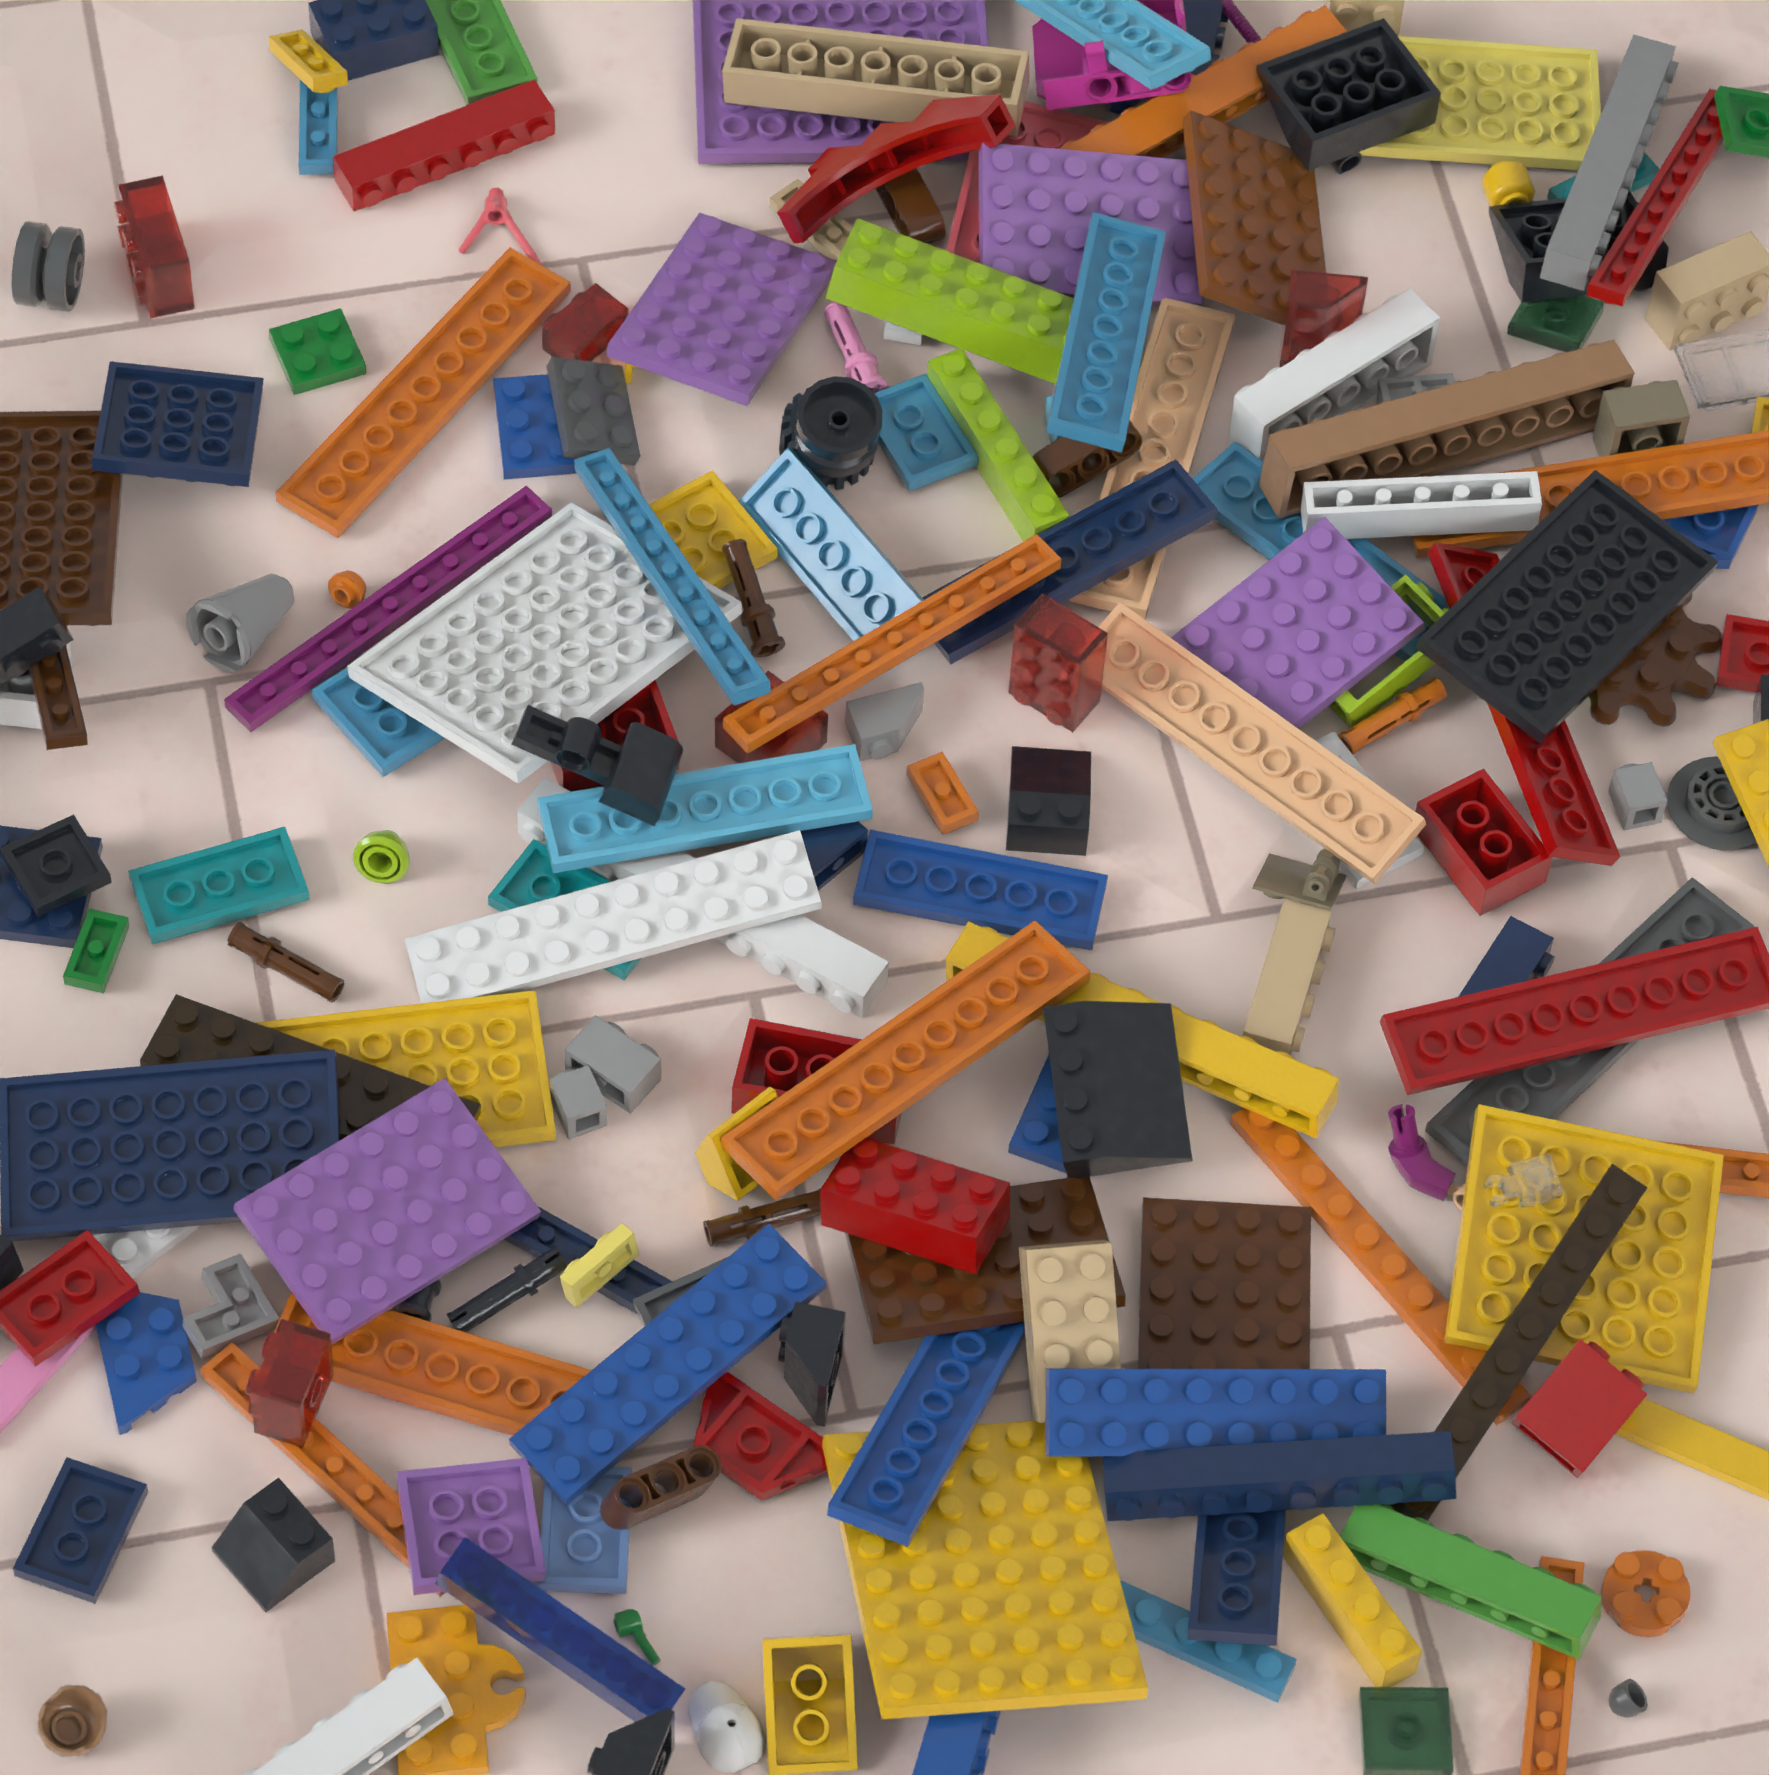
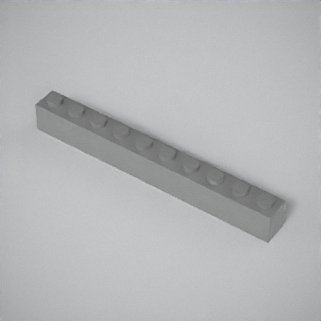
[1540,34,1678,291]

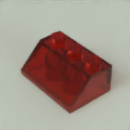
[1279,269,1368,367]

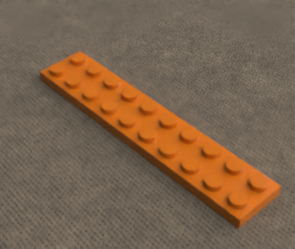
[275,247,571,538]
[1411,430,1769,559]
[721,920,1091,1201]

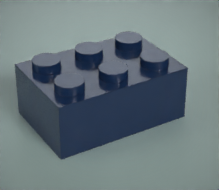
[308,0,439,81]

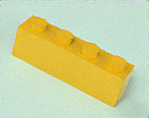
[1283,1513,1422,1693]

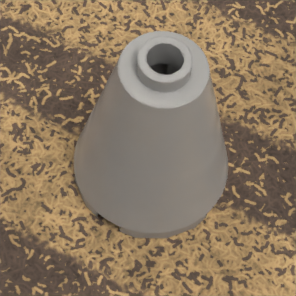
[186,574,294,672]

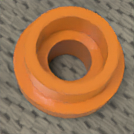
[328,570,366,609]

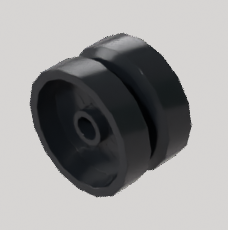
[794,376,883,477]

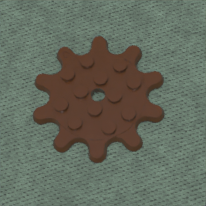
[1588,593,1721,727]

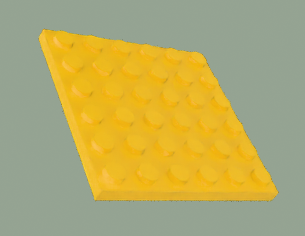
[1444,1104,1724,1393]

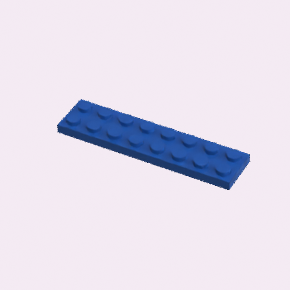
[509,1223,826,1506]
[827,1322,1025,1547]
[1045,1368,1386,1456]

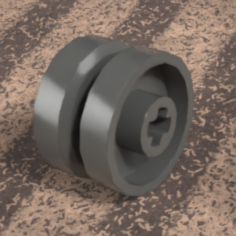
[12,221,85,312]

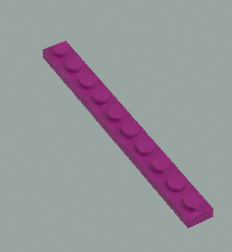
[224,486,552,732]

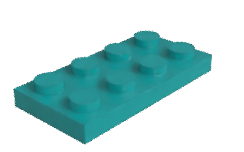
[128,826,310,945]
[488,839,642,981]

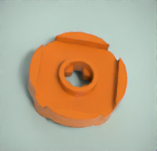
[1601,1550,1690,1637]

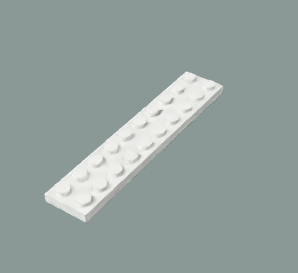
[404,830,822,1003]

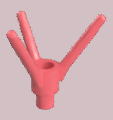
[459,188,542,265]

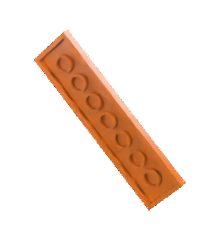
[265,1292,591,1436]

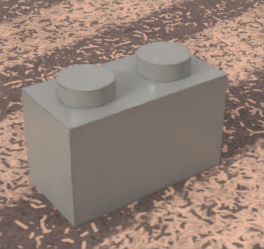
[565,1015,661,1114]

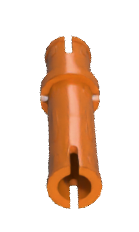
[1338,677,1447,755]

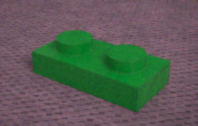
[63,908,130,993]

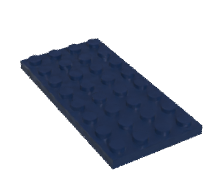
[0,1050,340,1242]

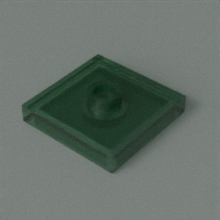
[1507,296,1605,353]
[1359,1687,1454,1775]

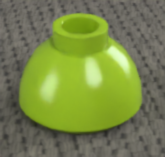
[353,830,410,884]

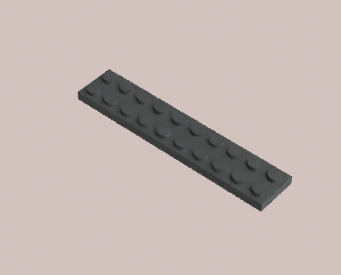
[1425,877,1754,1166]

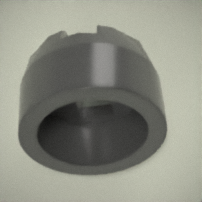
[1609,1679,1648,1718]

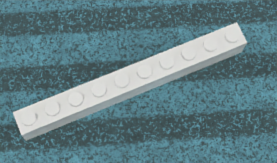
[517,777,889,1018]

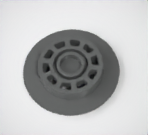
[1667,757,1757,851]

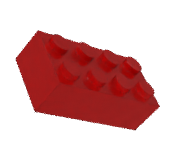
[731,1018,902,1145]
[820,1138,1010,1274]

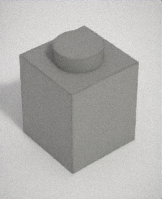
[1608,762,1667,830]
[550,1065,607,1139]

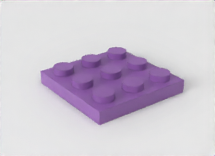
[397,1458,546,1595]

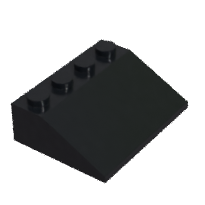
[1256,18,1441,171]
[1488,191,1669,303]
[1043,1001,1193,1178]

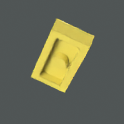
[560,1223,640,1308]

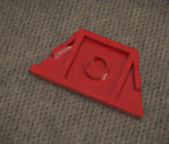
[693,1372,828,1501]

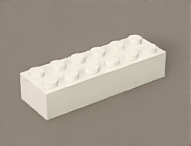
[1228,288,1440,462]

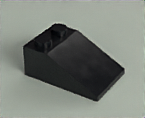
[1006,746,1091,856]

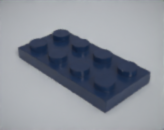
[1188,1510,1286,1646]

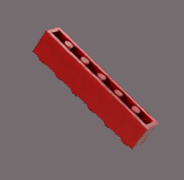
[333,79,555,211]

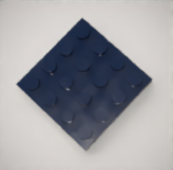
[92,361,264,487]

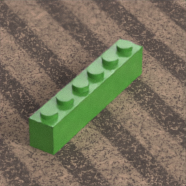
[1340,1504,1602,1660]

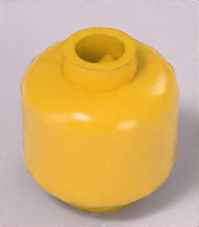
[1482,160,1535,206]

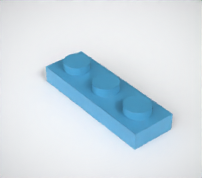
[299,80,338,175]

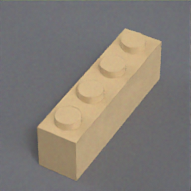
[1243,899,1336,1055]

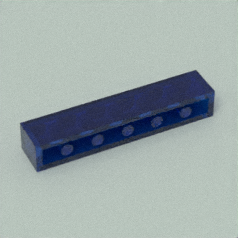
[436,1537,685,1722]

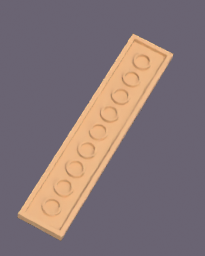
[1069,298,1236,619]
[1069,602,1426,884]

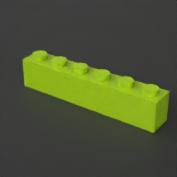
[927,348,1069,542]

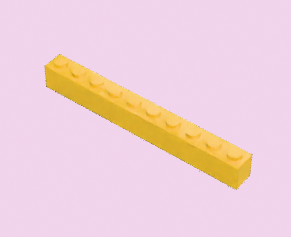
[946,921,1339,1138]

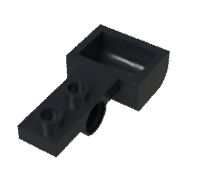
[511,705,683,826]

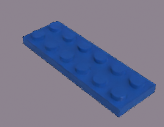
[853,830,1108,951]

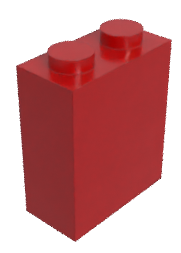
[1511,1339,1648,1478]

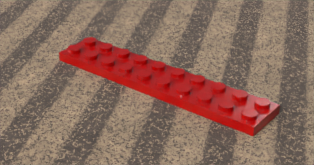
[1427,542,1621,866]
[1379,927,1769,1095]

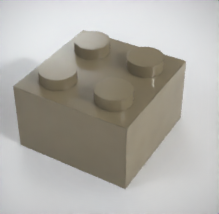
[1592,380,1690,457]

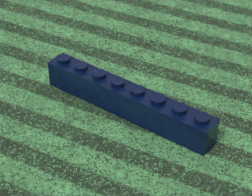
[1103,1431,1456,1521]

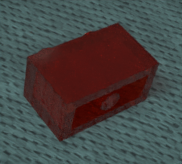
[542,283,628,362]

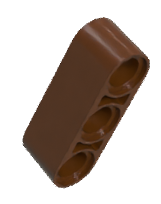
[875,168,946,244]
[1032,419,1143,498]
[600,1446,722,1530]

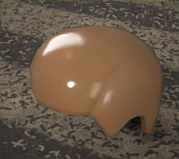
[37,1685,107,1757]

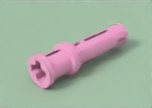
[824,302,889,393]

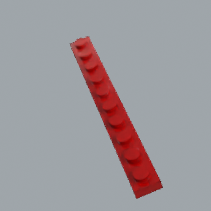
[1587,88,1724,307]

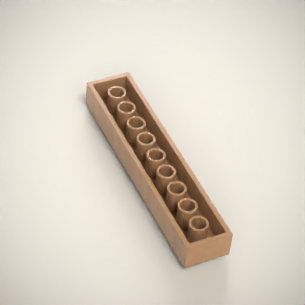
[1259,339,1635,519]

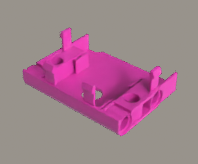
[1032,0,1192,110]

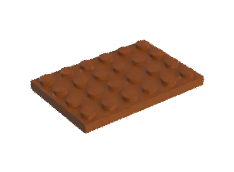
[1182,110,1333,340]

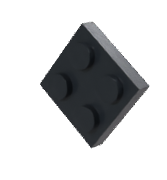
[0,814,112,917]

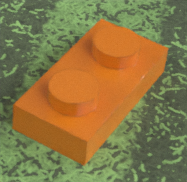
[906,752,979,835]

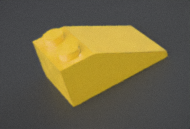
[762,1633,858,1775]

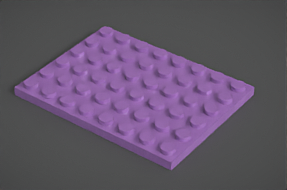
[693,0,988,164]

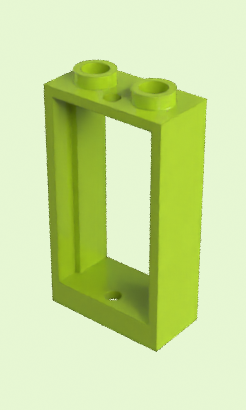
[1328,574,1449,728]

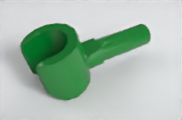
[613,1609,661,1666]

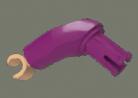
[1388,1104,1465,1210]

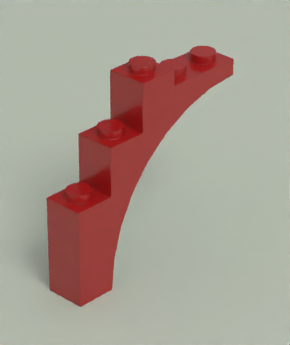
[777,94,1016,243]

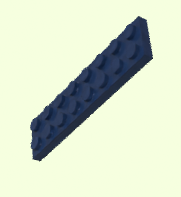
[922,459,1218,664]

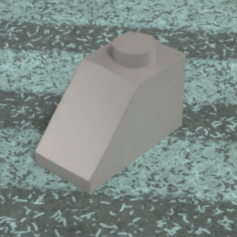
[845,682,924,762]

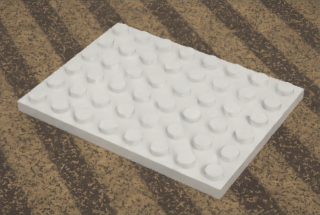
[347,502,742,784]

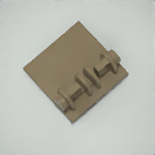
[1252,848,1347,911]

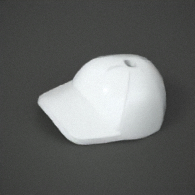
[689,1681,766,1773]

